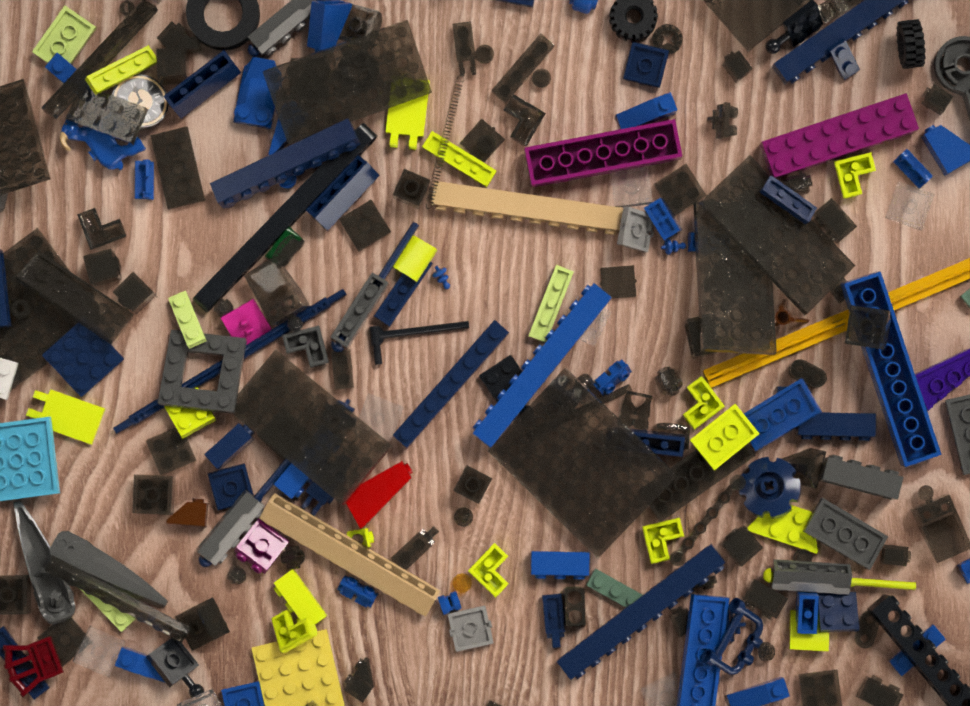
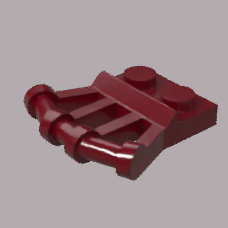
[3,636,64,698]

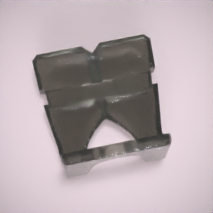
[618,391,653,430]
[653,423,690,450]

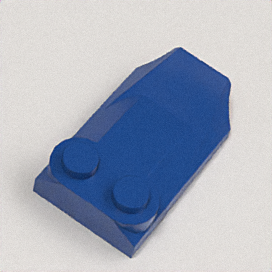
[233,57,282,129]

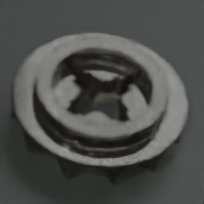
[652,24,683,55]

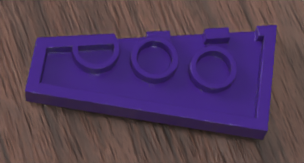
[915,348,970,411]

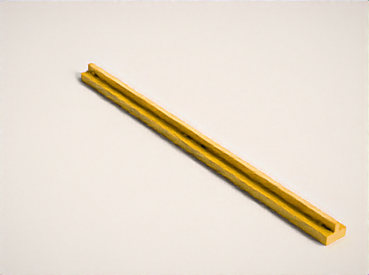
[703,258,970,388]

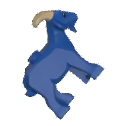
[60,110,146,170]

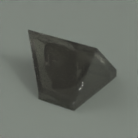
[782,448,826,489]

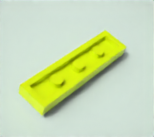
[85,45,159,95]
[422,131,497,188]

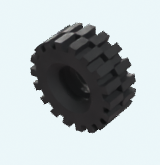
[609,0,658,42]
[896,19,926,69]

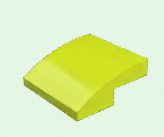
[393,235,438,282]
[789,610,829,651]

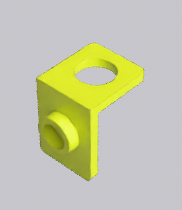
[347,528,374,548]

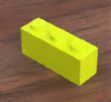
[273,569,328,624]

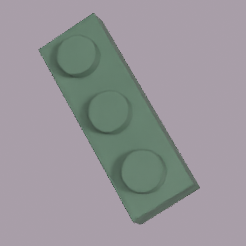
[586,568,642,607]

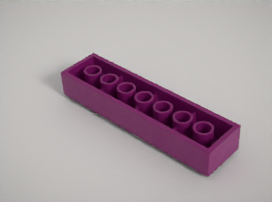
[760,93,919,179]
[524,119,683,188]

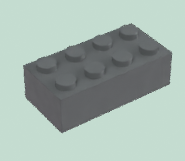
[818,455,904,500]

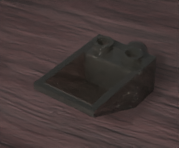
[244,256,310,332]
[910,485,970,563]

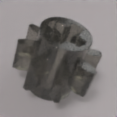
[281,546,305,569]

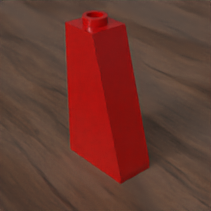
[342,461,413,529]

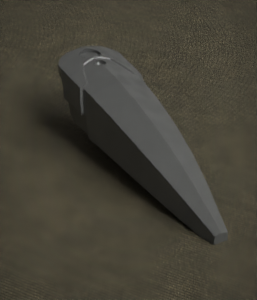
[14,500,75,624]
[50,531,168,607]

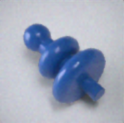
[661,239,686,255]
[432,265,450,289]

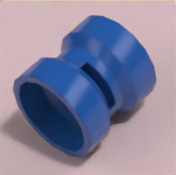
[438,591,462,615]

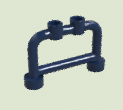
[701,598,763,675]

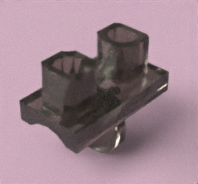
[707,102,738,139]

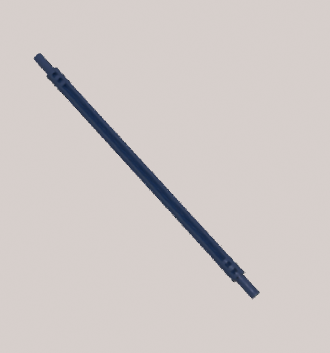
[113,289,347,434]

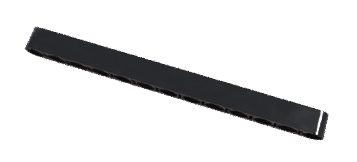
[193,123,378,313]

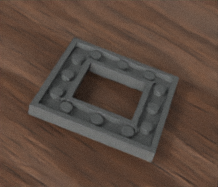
[158,330,247,414]

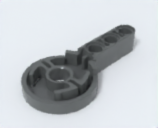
[934,36,970,120]

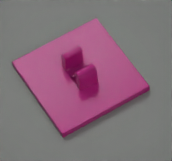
[220,298,272,345]

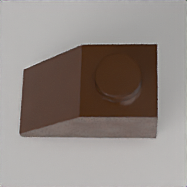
[166,498,209,526]

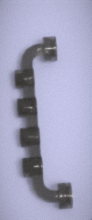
[670,475,746,566]

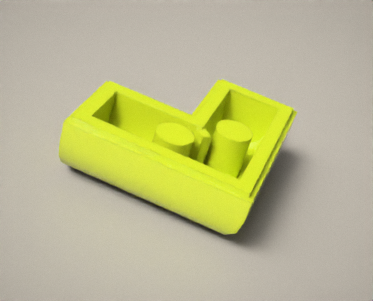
[834,152,876,199]
[683,376,725,430]
[642,518,684,564]
[468,543,509,598]
[271,610,317,653]

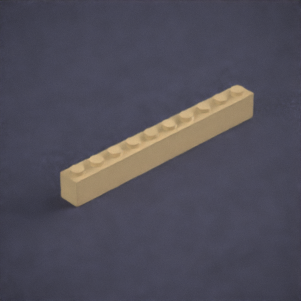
[431,181,623,235]
[259,493,441,617]

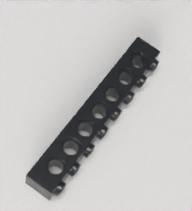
[867,594,970,706]

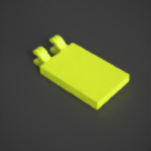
[386,76,430,150]
[26,389,105,445]

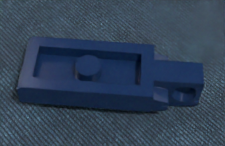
[542,594,565,648]

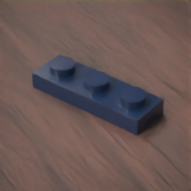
[759,175,817,225]

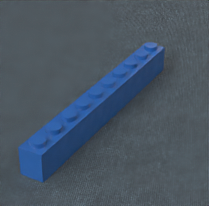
[472,283,612,448]

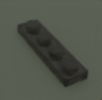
[491,33,555,104]

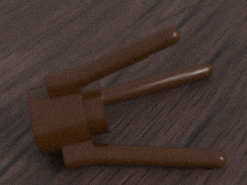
[775,299,809,330]

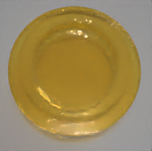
[453,573,472,593]

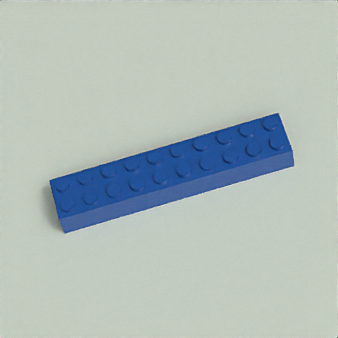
[840,271,942,467]

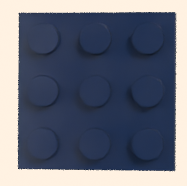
[42,316,124,397]

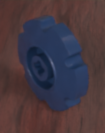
[739,457,801,519]

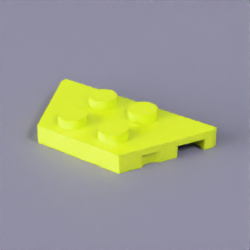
[746,505,818,554]

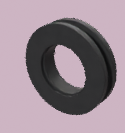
[186,0,260,50]

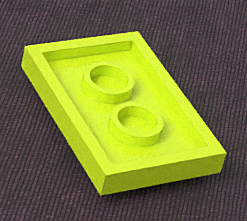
[690,404,760,470]

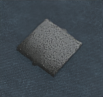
[460,119,505,162]
[600,265,637,299]

